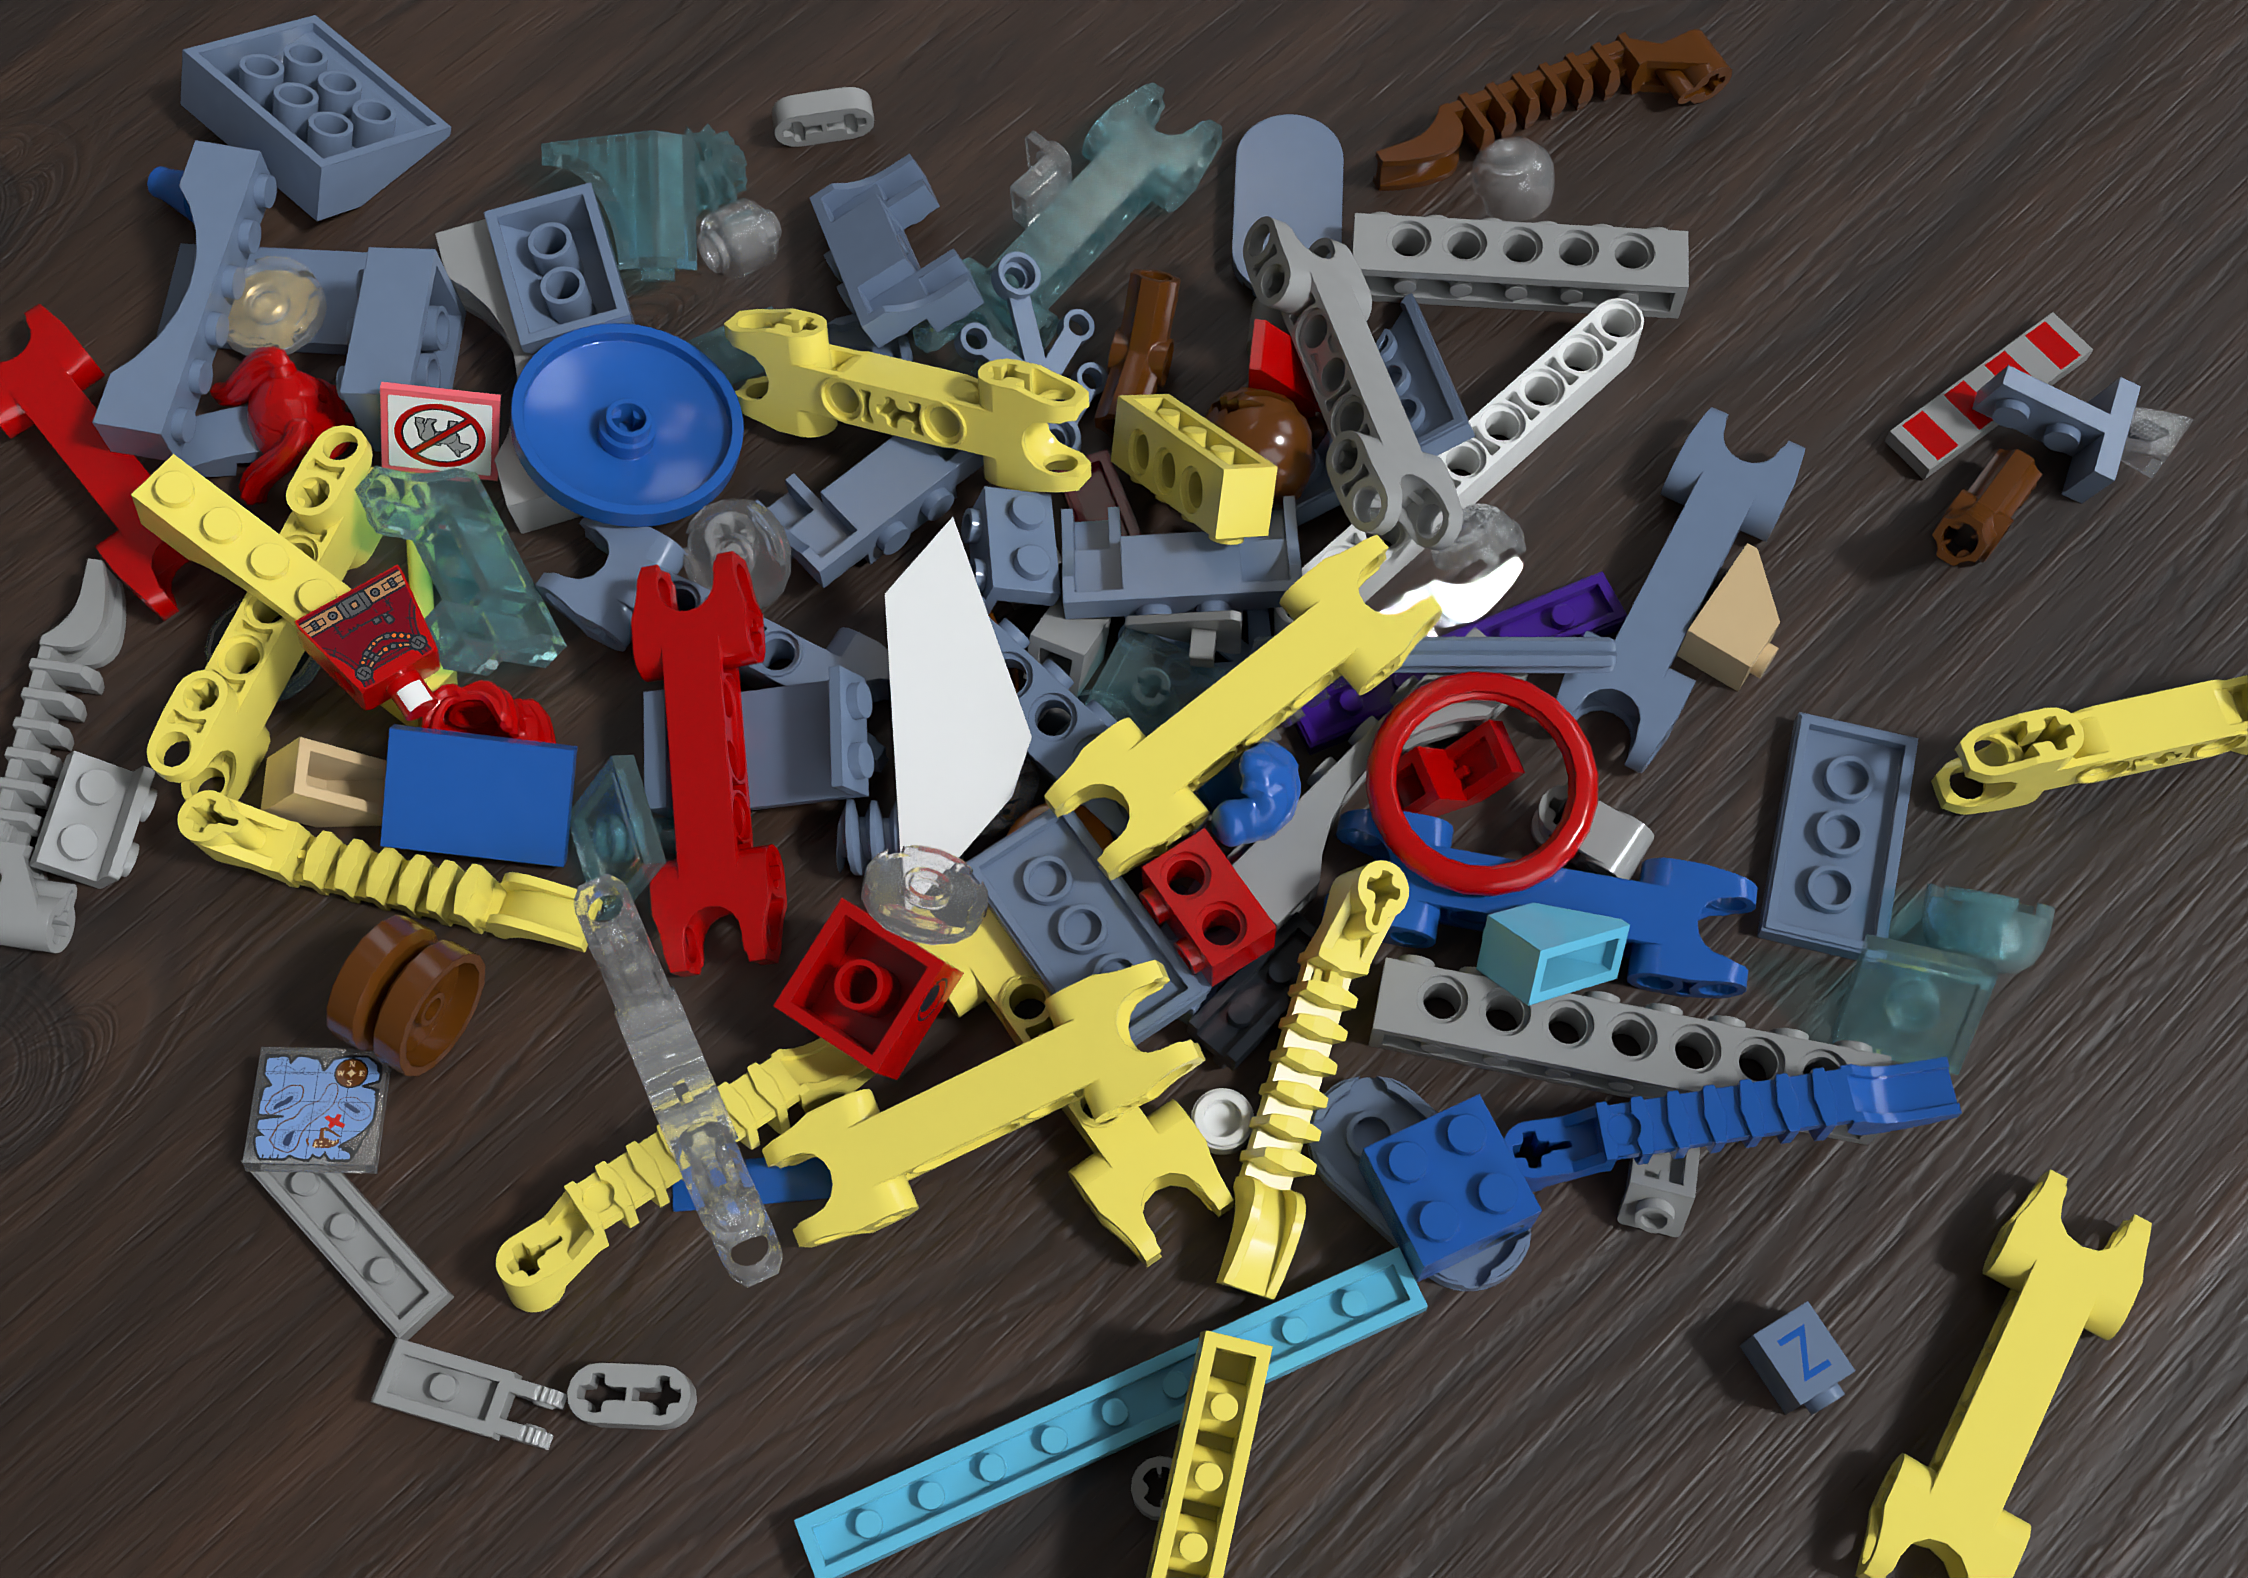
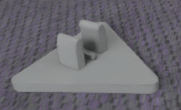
[1125,610,1242,668]

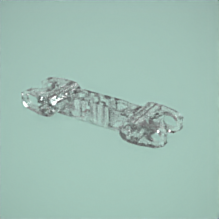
[574,874,782,1288]

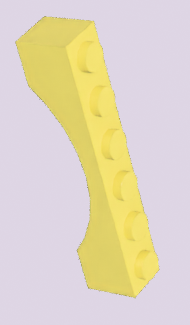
[131,454,458,727]

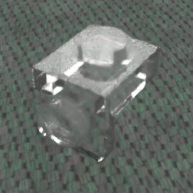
[1010,130,1073,231]

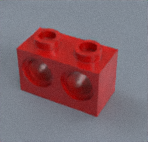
[1139,828,1276,987]

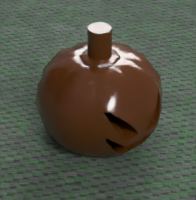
[1204,387,1324,511]

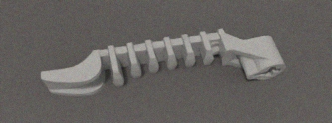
[0,558,126,953]

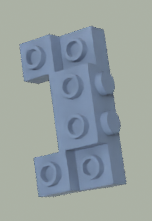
[809,153,984,348]
[749,436,984,588]
[1061,496,1302,621]

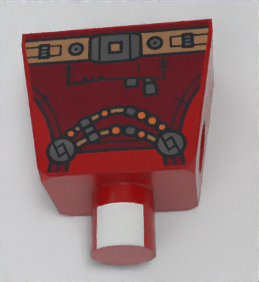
[294,564,441,721]

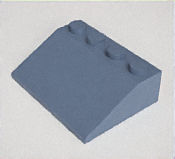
[180,15,451,221]

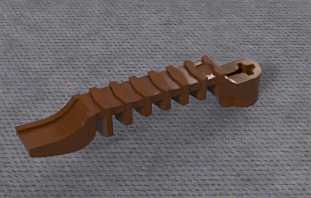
[1373,29,1732,191]

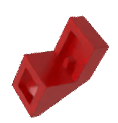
[1396,719,1525,817]

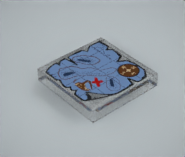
[242,1047,391,1174]

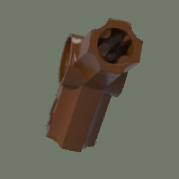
[1095,269,1181,439]
[1932,448,2042,566]

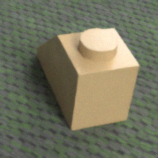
[1677,543,1780,692]
[261,737,387,827]

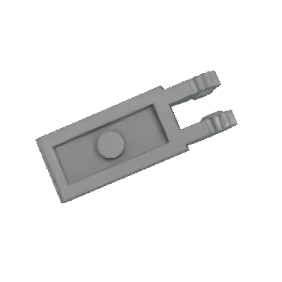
[371,1338,568,1450]

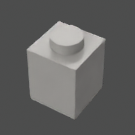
[1023,595,1112,698]

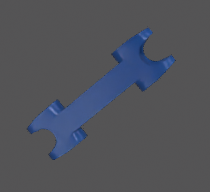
[1321,809,1758,998]

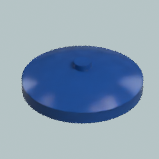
[510,323,744,527]

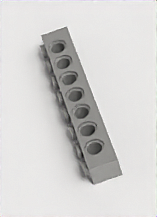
[1369,955,1892,1145]

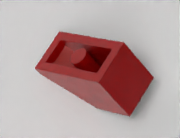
[1248,319,1322,419]

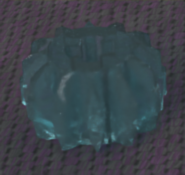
[655,124,747,219]

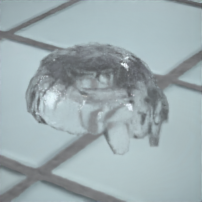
[1431,504,1527,570]

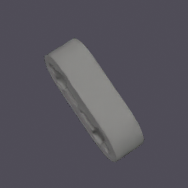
[772,87,874,147]
[567,1363,697,1430]

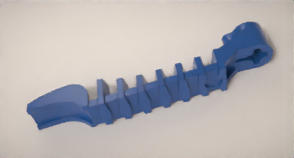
[1504,1056,1962,1192]

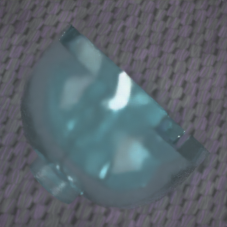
[1921,883,2055,985]

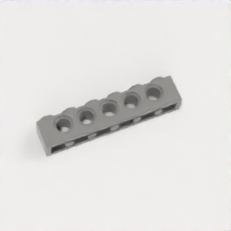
[1351,212,1689,319]

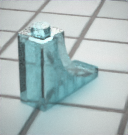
[541,130,697,282]

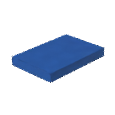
[380,724,578,867]

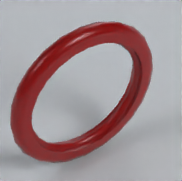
[1366,671,1599,896]

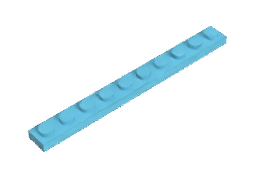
[794,1247,1428,1578]

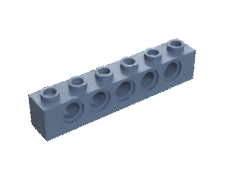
[982,597,1208,865]

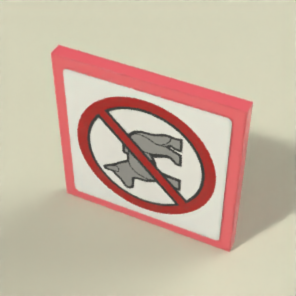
[380,382,501,481]

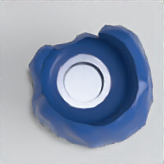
[1198,739,1301,847]

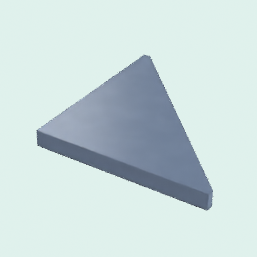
[1281,293,1475,527]

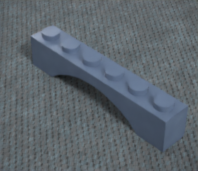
[92,140,277,461]

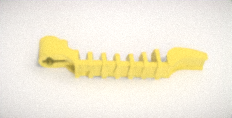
[177,790,603,953]
[1216,860,1409,1300]
[496,1038,877,1312]

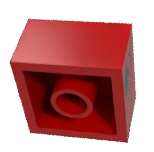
[773,898,964,1080]

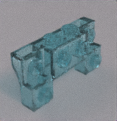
[355,466,567,676]

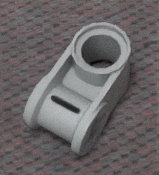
[1531,785,1654,880]

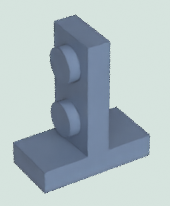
[1972,365,2141,504]

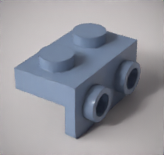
[961,486,1061,615]

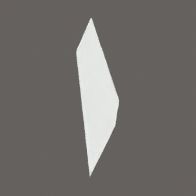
[885,517,1032,920]

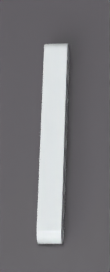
[1272,298,1644,636]

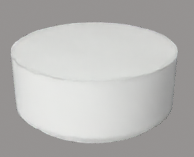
[1191,1088,1254,1155]

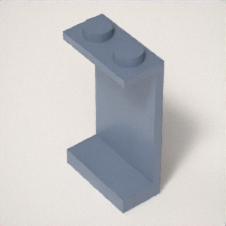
[643,665,874,819]

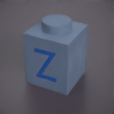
[1740,1301,1855,1415]

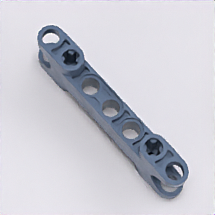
[1556,407,1805,773]

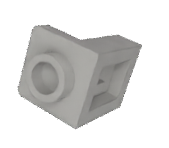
[1617,1147,1700,1237]

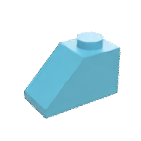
[1476,903,1630,1006]

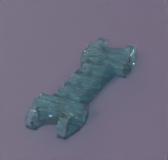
[913,82,1222,379]

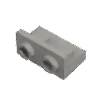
[29,751,157,889]

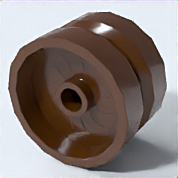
[327,915,485,1076]

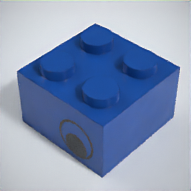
[1358,1094,1542,1282]

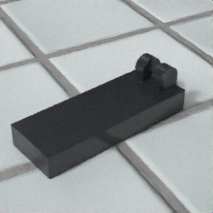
[1186,912,1317,1071]

